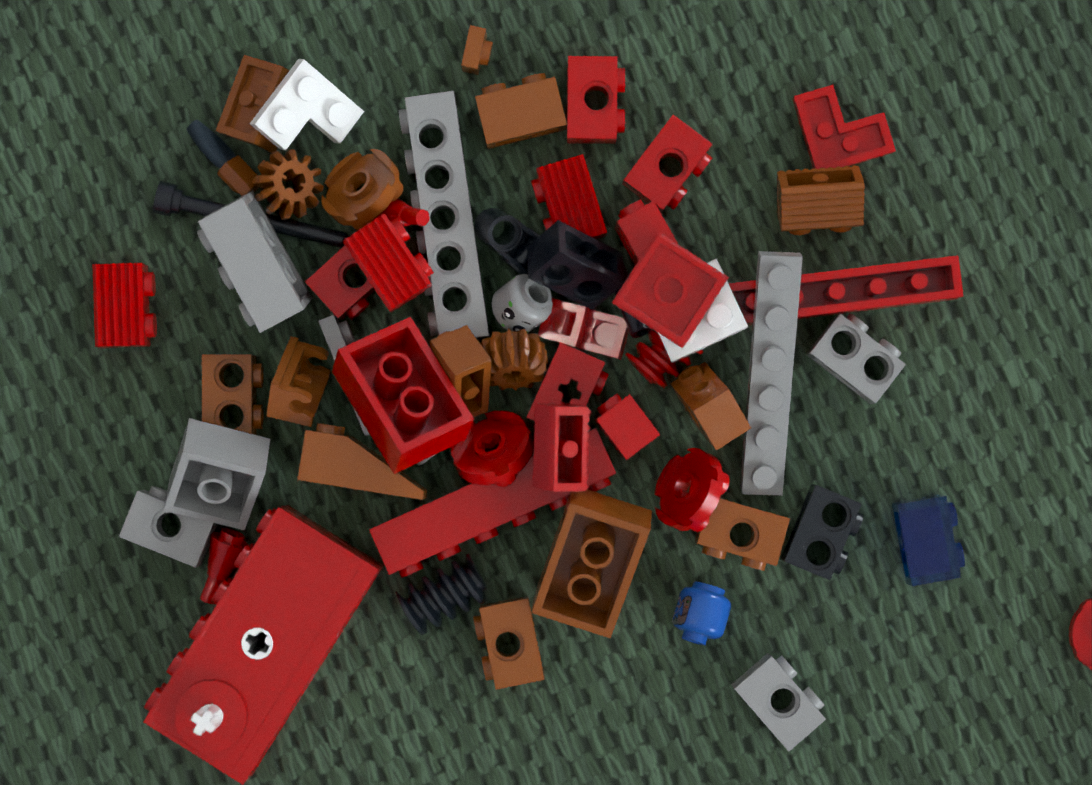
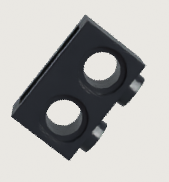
[527,220,624,310]
[780,484,864,580]

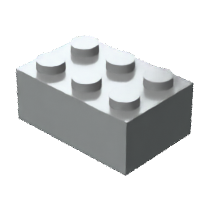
[197,190,312,333]

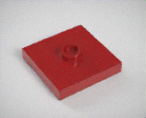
[612,232,729,348]

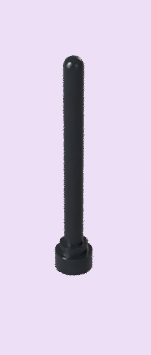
[153,181,349,248]

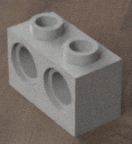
[806,313,906,404]

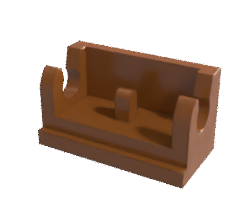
[266,336,331,427]

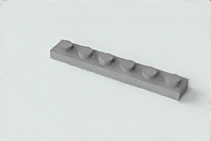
[740,251,803,496]

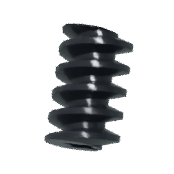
[395,553,487,635]

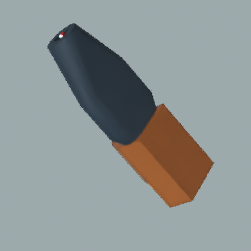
[186,120,259,196]

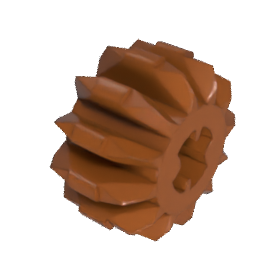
[252,149,324,220]
[481,328,548,391]

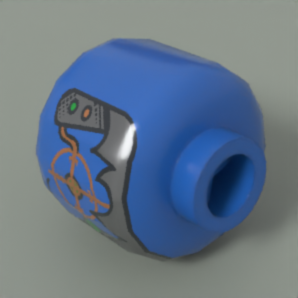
[672,582,731,645]

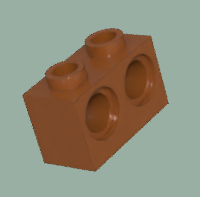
[202,354,264,435]

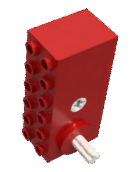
[143,505,384,785]

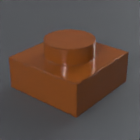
[461,25,493,75]

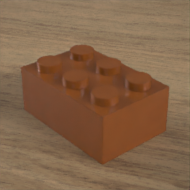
[531,489,652,639]

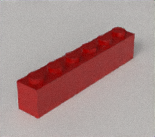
[729,255,964,325]
[369,428,616,578]

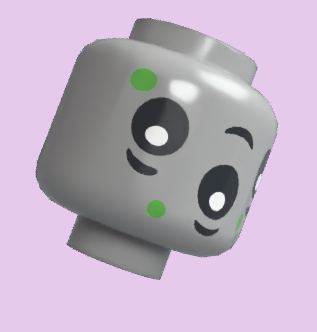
[491,274,553,333]

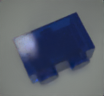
[891,495,965,586]

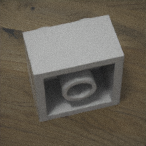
[164,418,270,530]

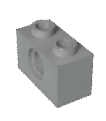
[119,486,218,568]
[731,653,826,752]

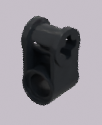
[474,208,540,275]

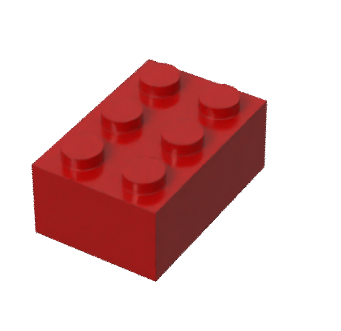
[332,317,474,474]

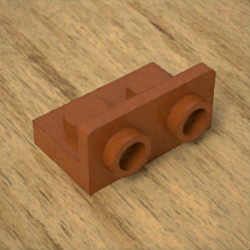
[216,55,290,153]

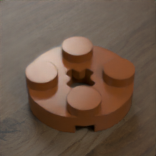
[321,149,403,230]

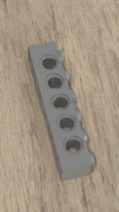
[399,91,490,339]

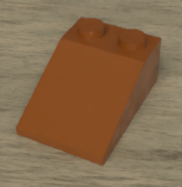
[297,423,428,500]

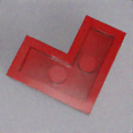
[792,85,896,169]

